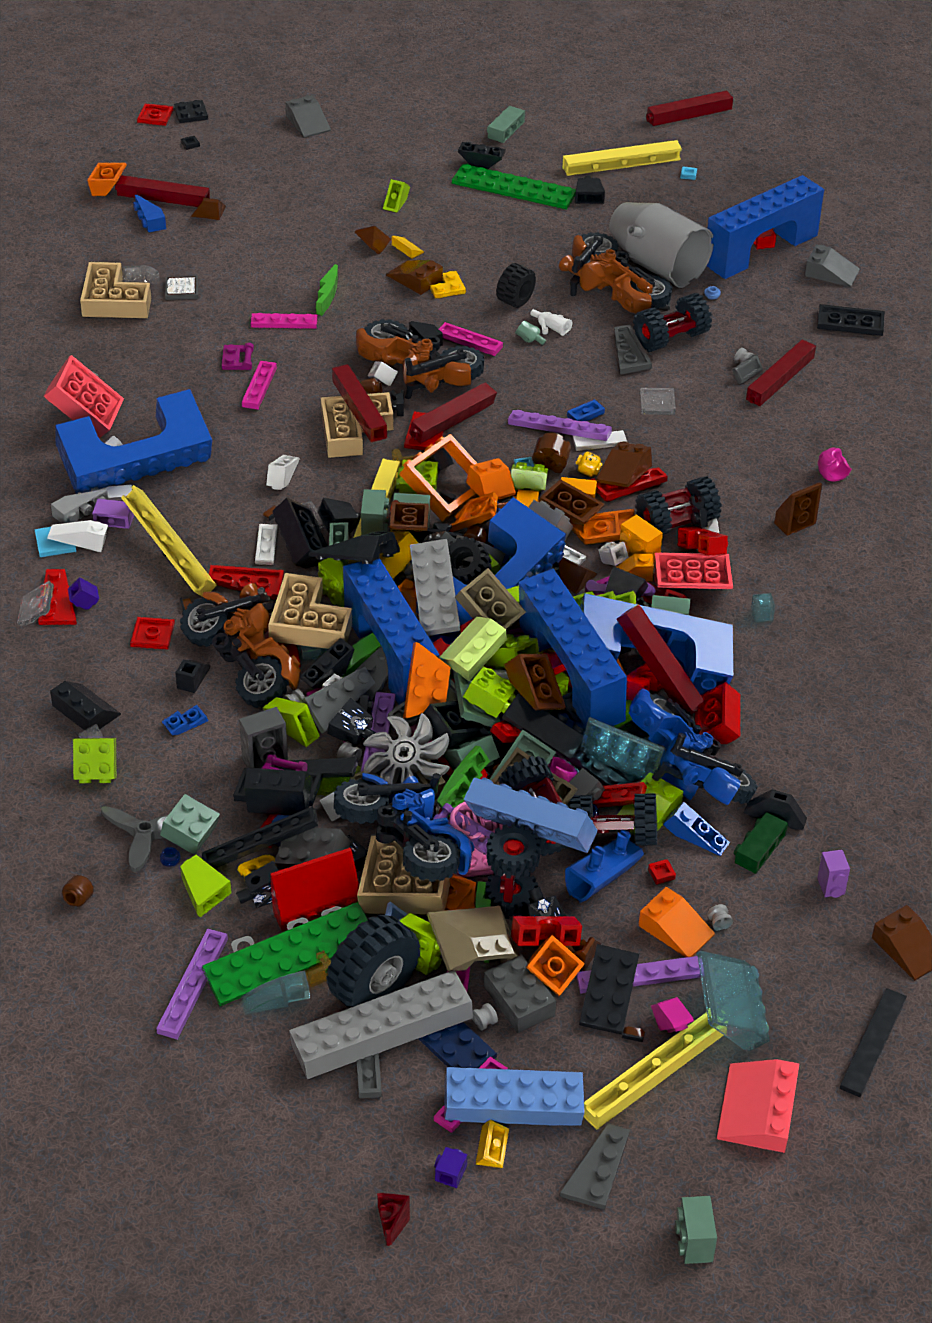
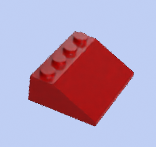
[270,848,359,931]

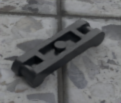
[570,747,635,786]

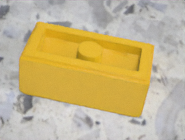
[392,236,424,259]
[476,1120,509,1168]

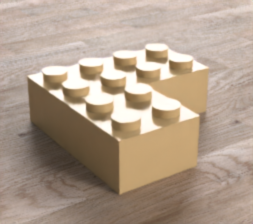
[80,262,151,318]
[321,392,393,458]
[268,573,352,649]
[357,836,450,914]

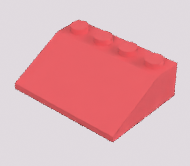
[44,355,124,439]
[654,553,733,589]
[717,1059,799,1153]

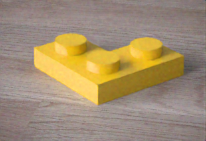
[430,271,466,299]

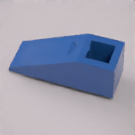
[133,195,166,232]
[663,802,730,856]

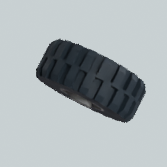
[326,915,420,1008]

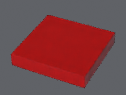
[137,103,174,126]
[130,617,175,649]

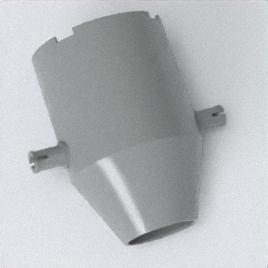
[609,202,714,288]

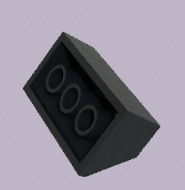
[272,498,327,569]
[502,693,589,762]

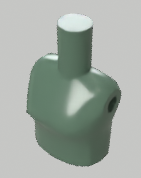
[515,320,546,345]

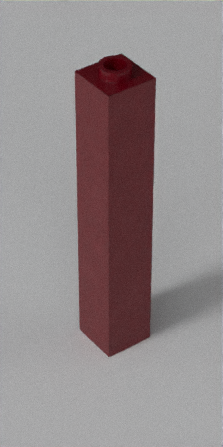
[646,90,733,126]
[115,175,210,207]
[746,339,816,406]
[332,364,387,442]
[409,382,497,444]
[617,604,704,715]

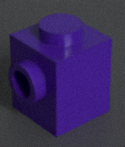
[68,577,99,610]
[434,1147,467,1188]

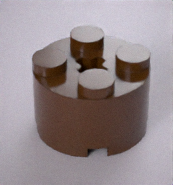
[532,433,571,473]

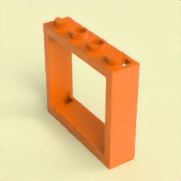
[399,434,478,522]

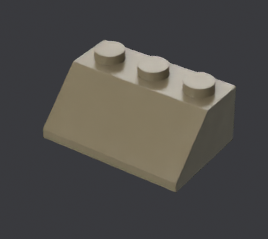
[455,568,526,630]

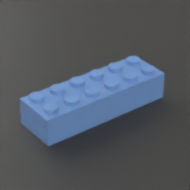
[464,777,598,853]
[444,1067,584,1125]

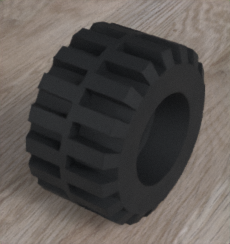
[496,263,536,308]
[448,537,492,585]

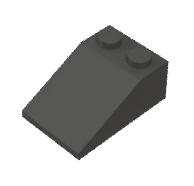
[285,95,331,138]
[805,244,860,287]

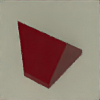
[377,1193,410,1246]

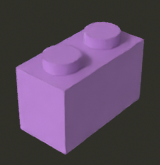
[92,499,134,529]
[817,850,850,898]

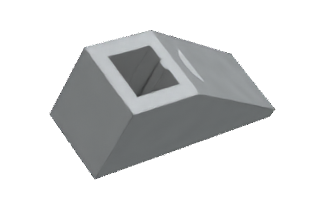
[51,489,108,524]

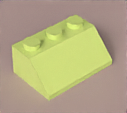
[440,616,507,681]

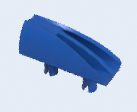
[565,830,644,903]

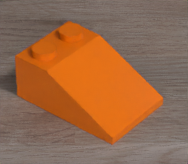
[639,887,715,957]

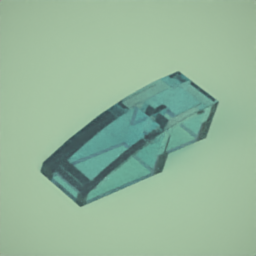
[241,971,310,1015]

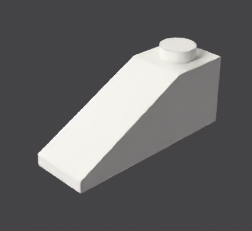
[266,455,300,490]
[47,520,108,552]

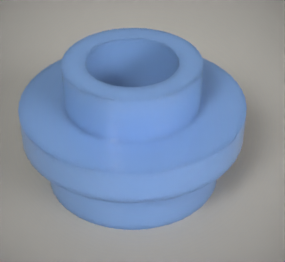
[704,286,721,299]

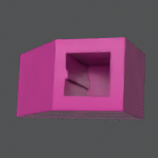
[651,997,694,1033]

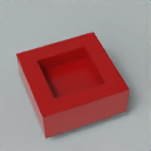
[648,859,676,885]

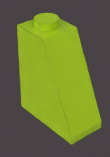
[263,697,320,747]
[180,855,231,917]

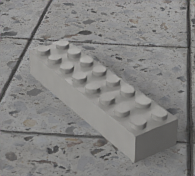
[289,970,473,1079]

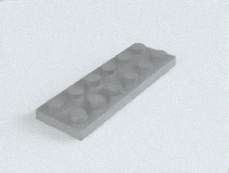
[410,539,461,636]

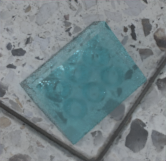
[581,717,665,780]
[697,951,770,1051]

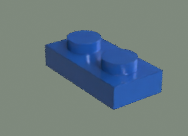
[567,399,605,421]

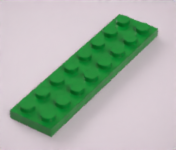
[452,164,576,210]
[202,902,368,1006]

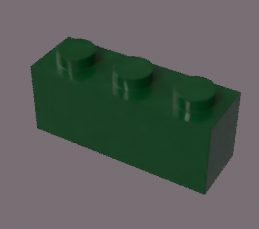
[734,812,788,874]

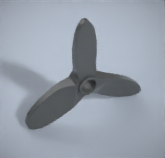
[101,806,168,872]

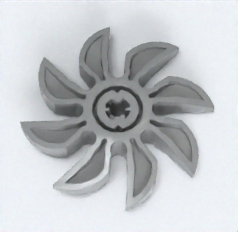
[363,713,450,784]

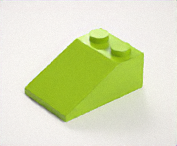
[618,772,683,835]

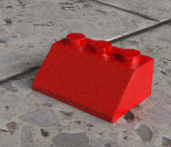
[695,682,741,744]

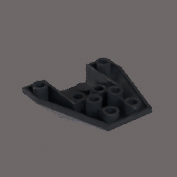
[309,531,400,564]

